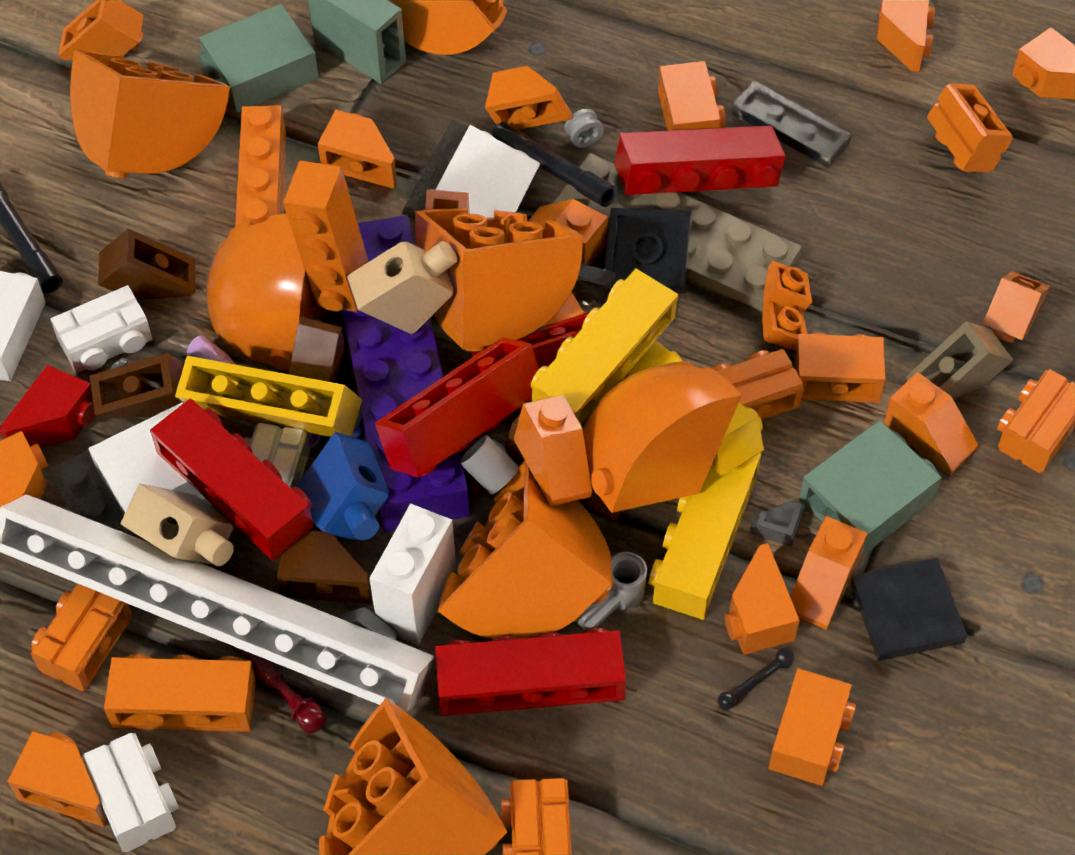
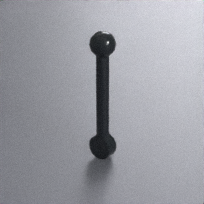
[718,648,794,710]

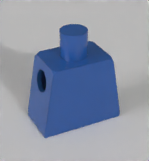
[296,431,389,540]

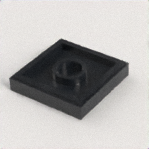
[602,208,693,294]
[850,557,967,661]

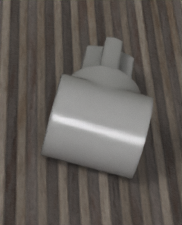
[460,435,519,495]
[575,552,647,630]

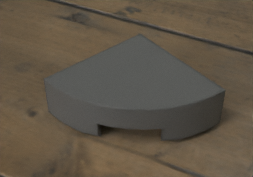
[750,501,806,547]
[340,607,398,640]

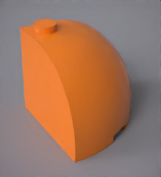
[388,0,507,55]
[70,50,230,178]
[415,208,583,352]
[207,214,327,371]
[582,361,742,513]
[438,461,613,639]
[319,698,508,855]

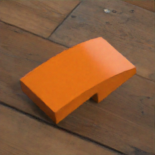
[762,261,812,351]

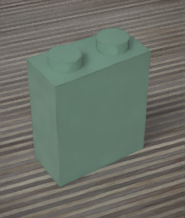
[308,0,406,84]
[197,4,319,113]
[799,420,942,556]

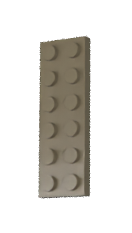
[554,153,802,312]

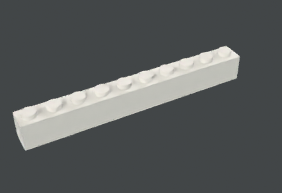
[0,495,435,713]

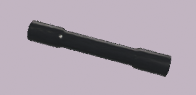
[491,122,617,207]
[0,183,63,293]

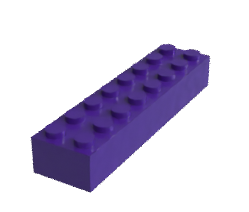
[341,215,470,532]

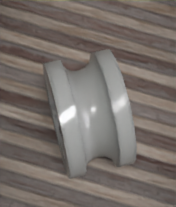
[564,109,604,148]

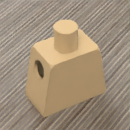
[347,241,458,334]
[120,483,234,566]

